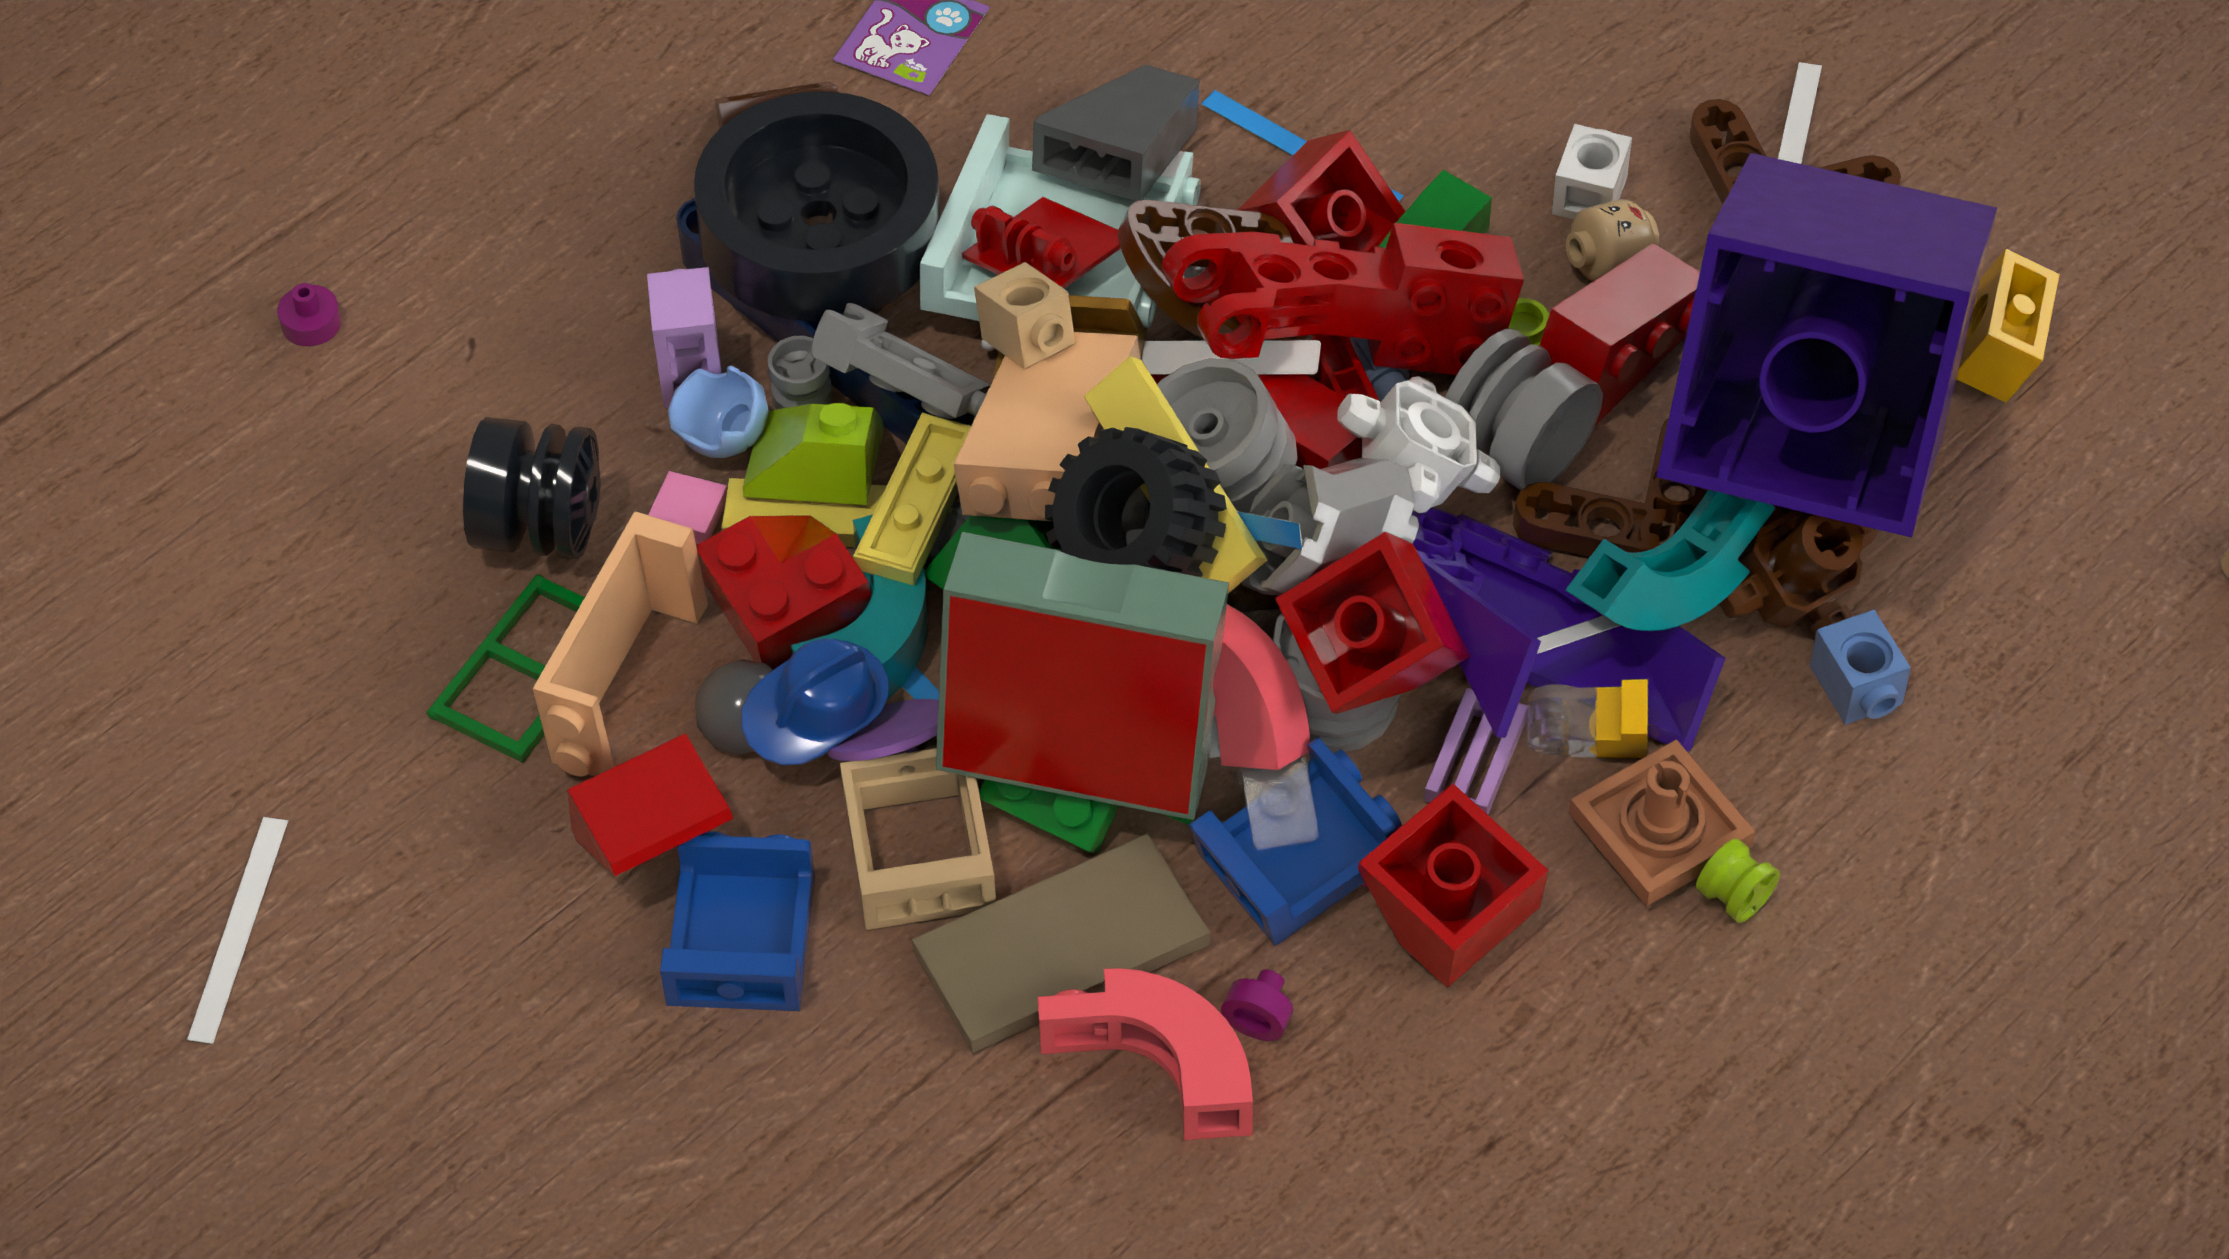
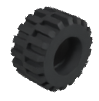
[1045,427,1227,577]

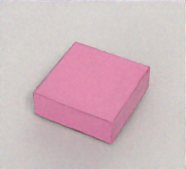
[648,471,727,544]

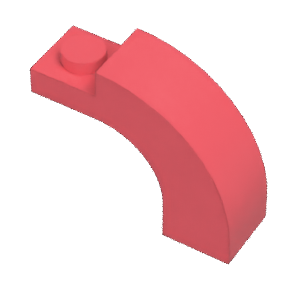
[1212,604,1310,770]
[1038,968,1253,1140]

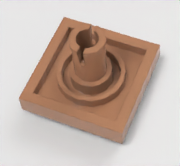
[1569,739,1756,907]

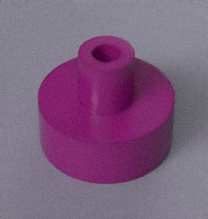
[277,283,341,346]
[1221,969,1294,1041]

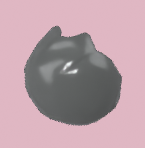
[695,659,773,755]

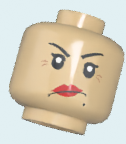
[1566,199,1660,282]

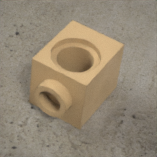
[974,262,1076,369]

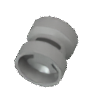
[768,336,832,410]

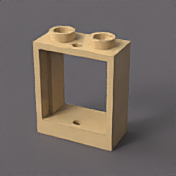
[840,745,996,930]

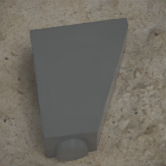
[1032,65,1200,201]

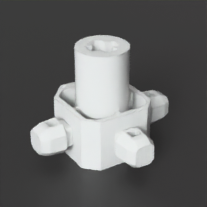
[1337,376,1500,513]

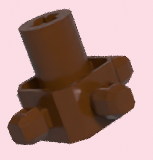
[1719,505,1877,635]

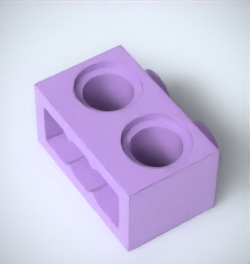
[647,267,722,408]

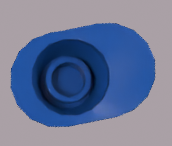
[742,639,888,766]

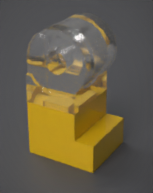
[1527,679,1648,758]

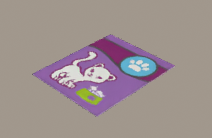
[833,0,990,96]

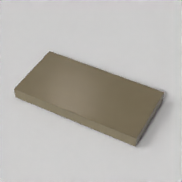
[912,833,1210,1054]

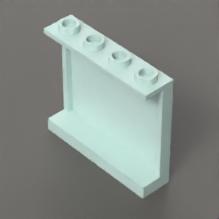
[920,114,1201,329]

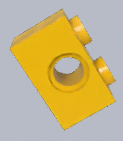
[1956,249,2060,403]

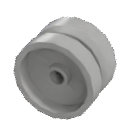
[1157,358,1297,513]

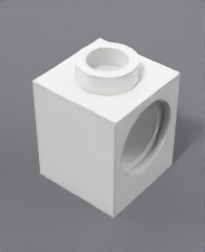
[1552,124,1632,220]

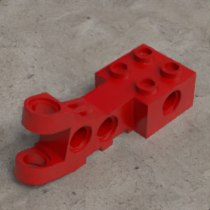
[1162,223,1524,375]

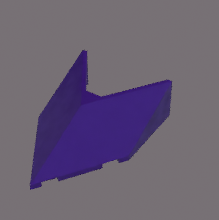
[1412,507,1726,751]

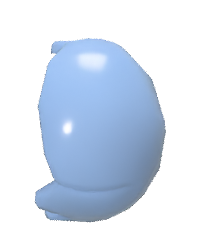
[668,366,769,458]

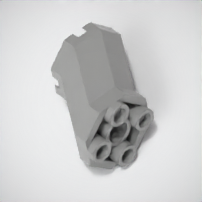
[1242,458,1419,596]

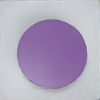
[827,699,939,761]

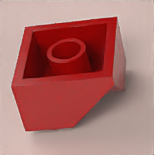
[696,515,871,670]
[1275,531,1470,714]
[1358,783,1549,988]

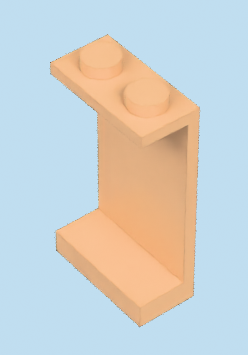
[954,332,1141,521]
[533,511,708,776]

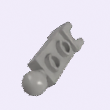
[811,303,991,419]

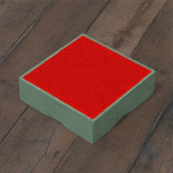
[936,532,1229,820]

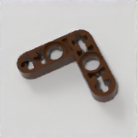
[1689,99,1901,204]
[1513,418,1706,557]

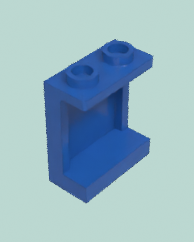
[1189,737,1402,946]
[660,832,815,1011]

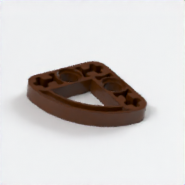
[1118,200,1313,341]

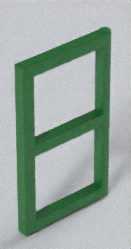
[426,574,585,763]

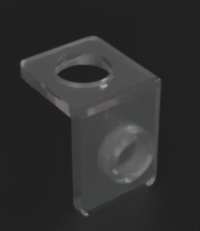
[1234,755,1319,850]

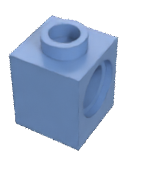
[1810,609,1911,725]

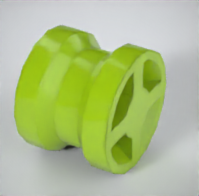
[1696,838,1780,923]

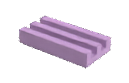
[1424,688,1528,814]

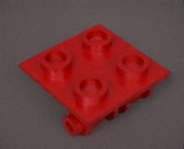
[961,197,1121,289]

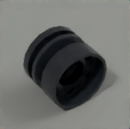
[463,417,601,560]

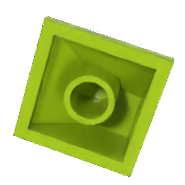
[743,403,884,505]

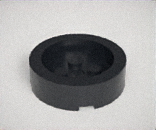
[694,91,940,321]

